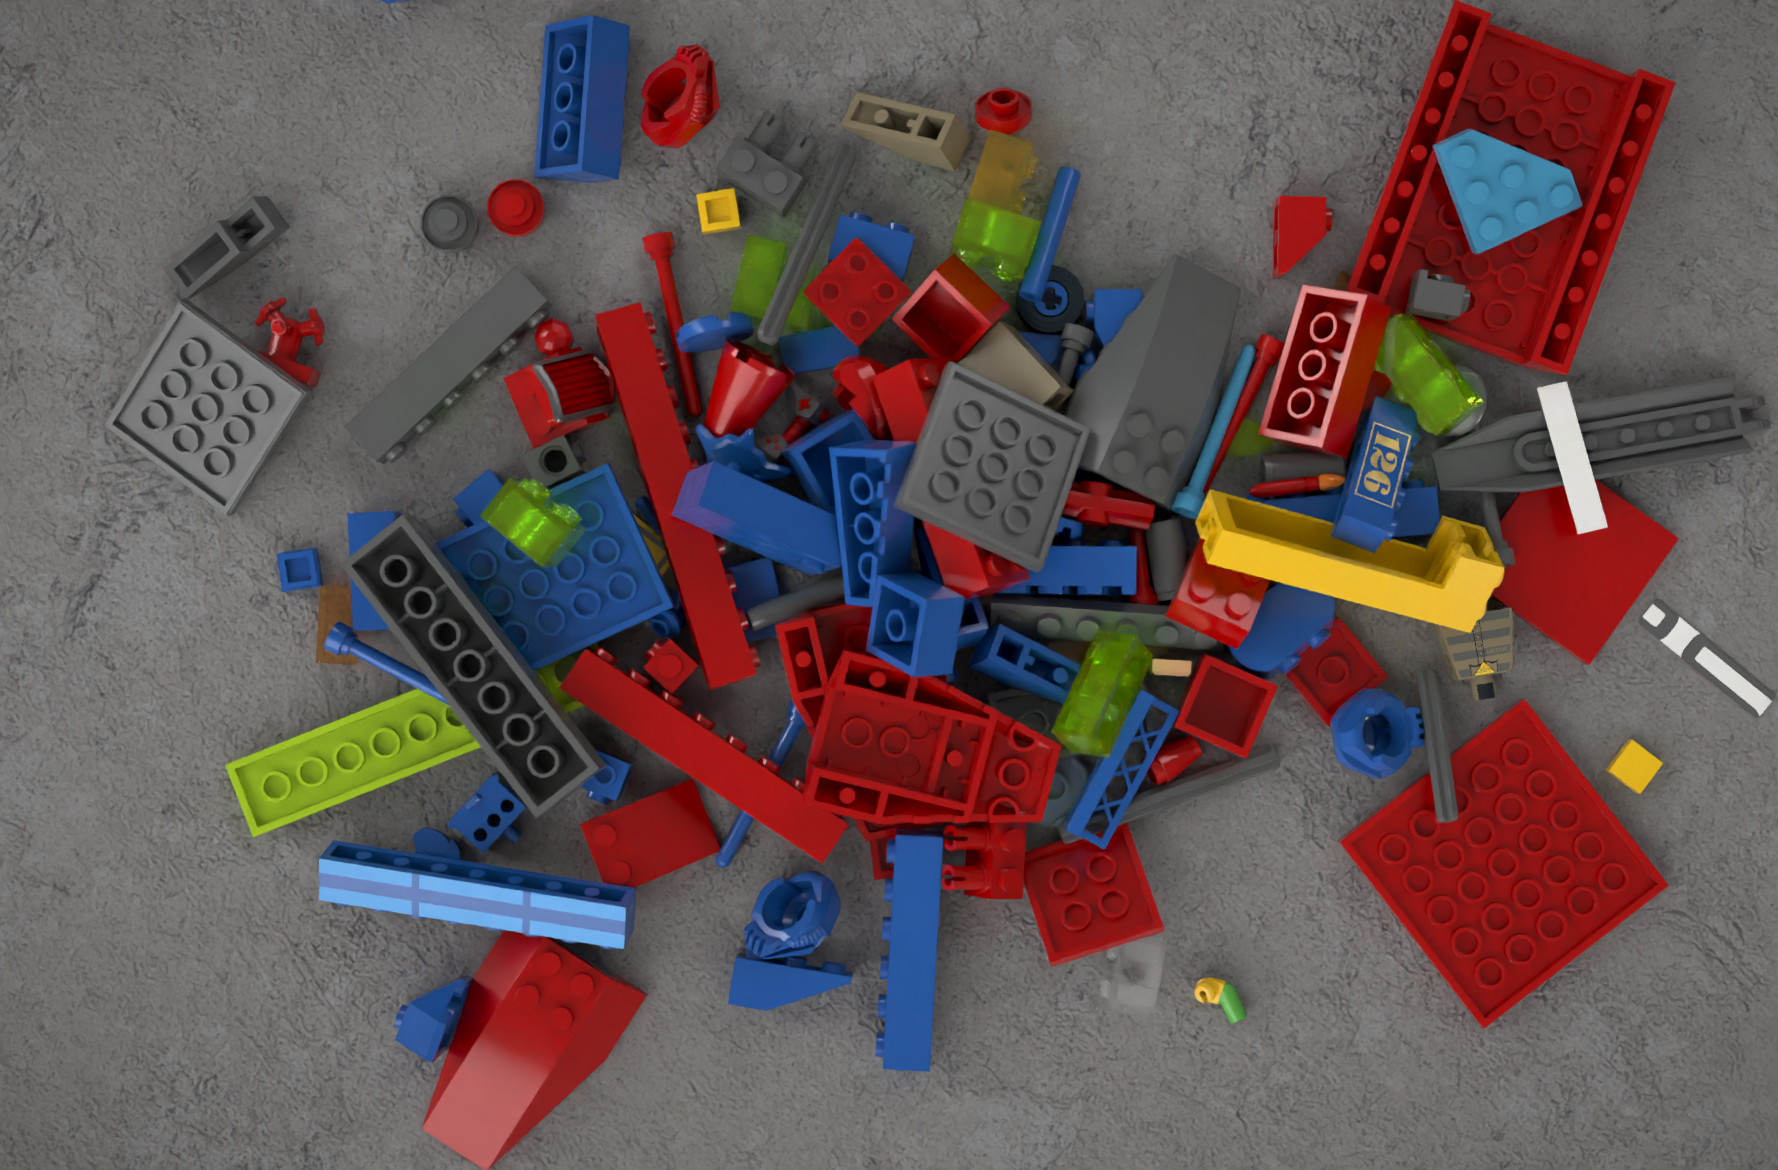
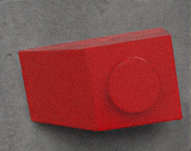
[1272,196,1332,279]

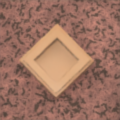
[1148,659,1192,677]

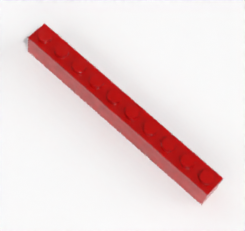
[594,302,760,691]

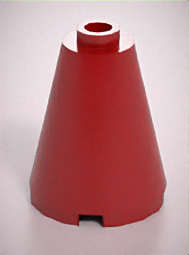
[703,339,796,438]

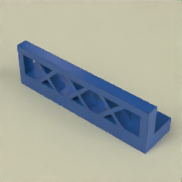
[1063,688,1180,850]

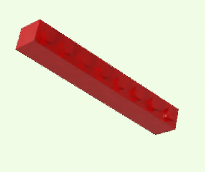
[559,646,849,864]

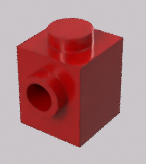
[643,638,701,694]

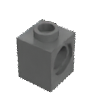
[522,435,587,493]

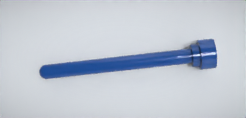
[324,621,448,705]
[716,698,807,868]

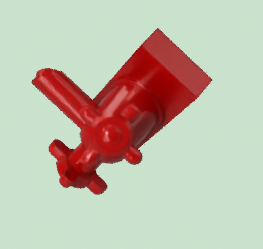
[255,298,325,387]

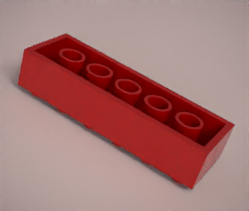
[872,357,1031,600]

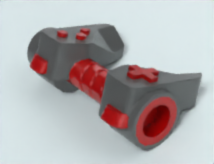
[754,384,830,466]

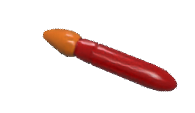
[1248,473,1346,498]

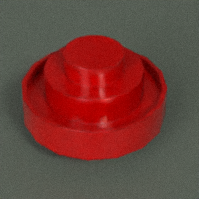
[975,88,1032,136]
[487,179,545,238]

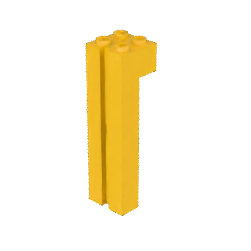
[1195,489,1505,633]

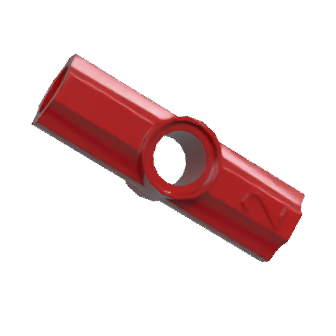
[1061,481,1155,531]

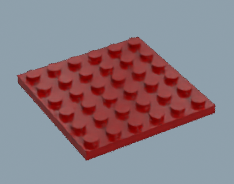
[1337,699,1669,1029]

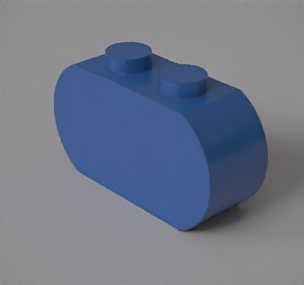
[1229,582,1335,679]

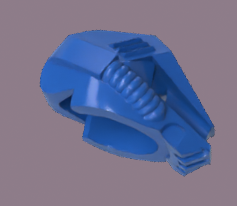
[1331,688,1425,779]
[744,871,841,959]

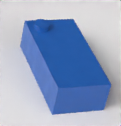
[672,461,841,576]

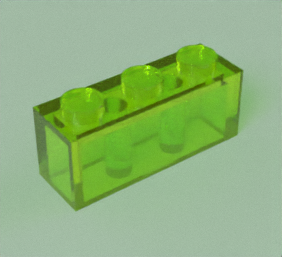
[1374,314,1484,436]
[1051,631,1154,758]

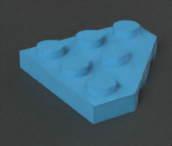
[1432,129,1583,254]

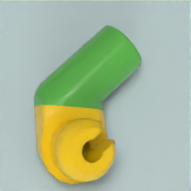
[1194,977,1247,1023]

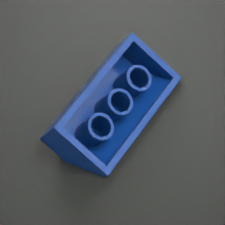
[534,15,630,183]

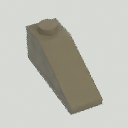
[841,92,971,172]

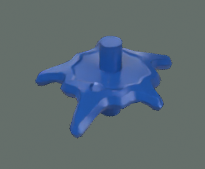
[696,424,794,484]

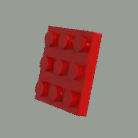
[1024,823,1164,967]

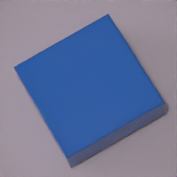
[277,548,323,592]

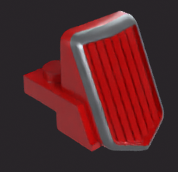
[503,347,615,449]

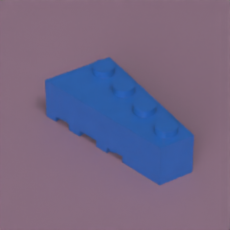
[829,440,917,607]

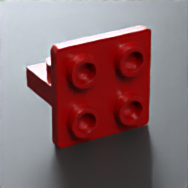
[803,238,911,347]

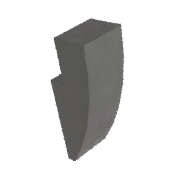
[164,196,290,299]

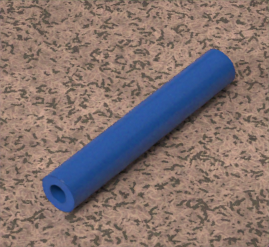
[1019,167,1081,302]

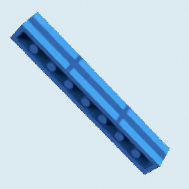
[319,840,636,949]

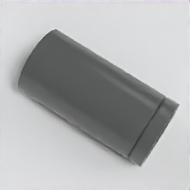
[1260,451,1345,487]
[1144,518,1189,602]

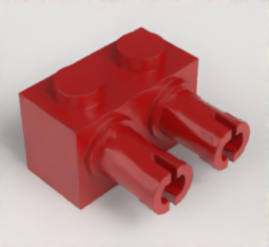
[941,821,1027,900]

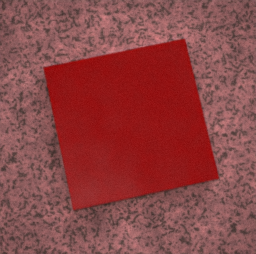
[1490,480,1679,665]

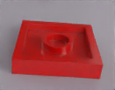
[1282,617,1388,726]

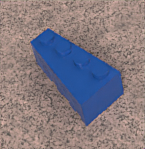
[995,540,1137,596]

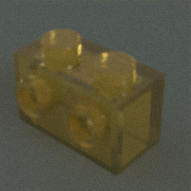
[965,129,1038,224]

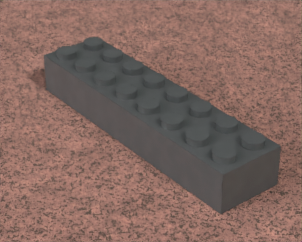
[340,515,607,818]

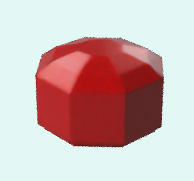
[534,318,574,356]

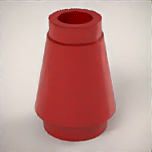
[1141,735,1202,786]

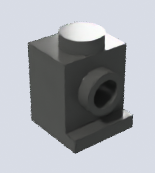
[1405,269,1470,321]

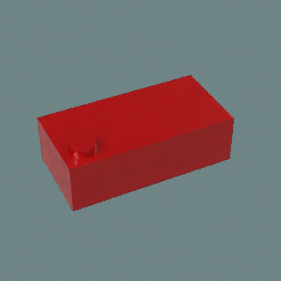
[1258,284,1391,459]

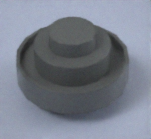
[420,195,479,253]

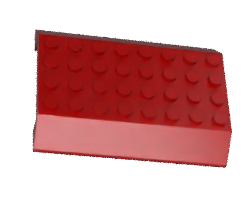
[1346,0,1676,376]

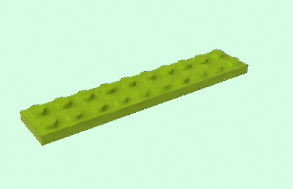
[225,642,600,837]

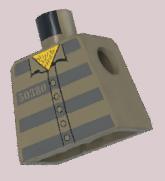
[1430,608,1513,701]

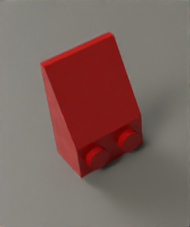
[580,778,721,888]

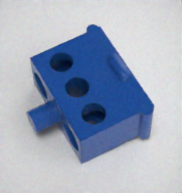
[448,772,527,853]

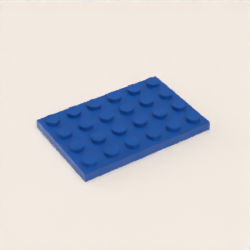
[436,463,675,671]

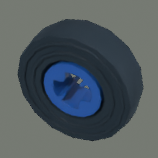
[1015,265,1085,335]

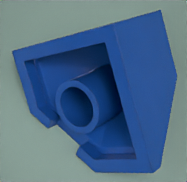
[394,975,474,1062]

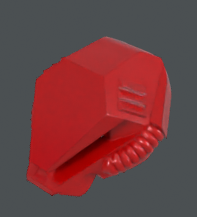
[641,44,720,149]
[832,355,894,441]

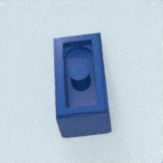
[779,327,860,374]

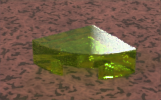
[1227,418,1274,457]

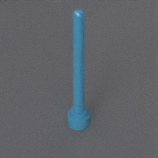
[1171,344,1256,519]

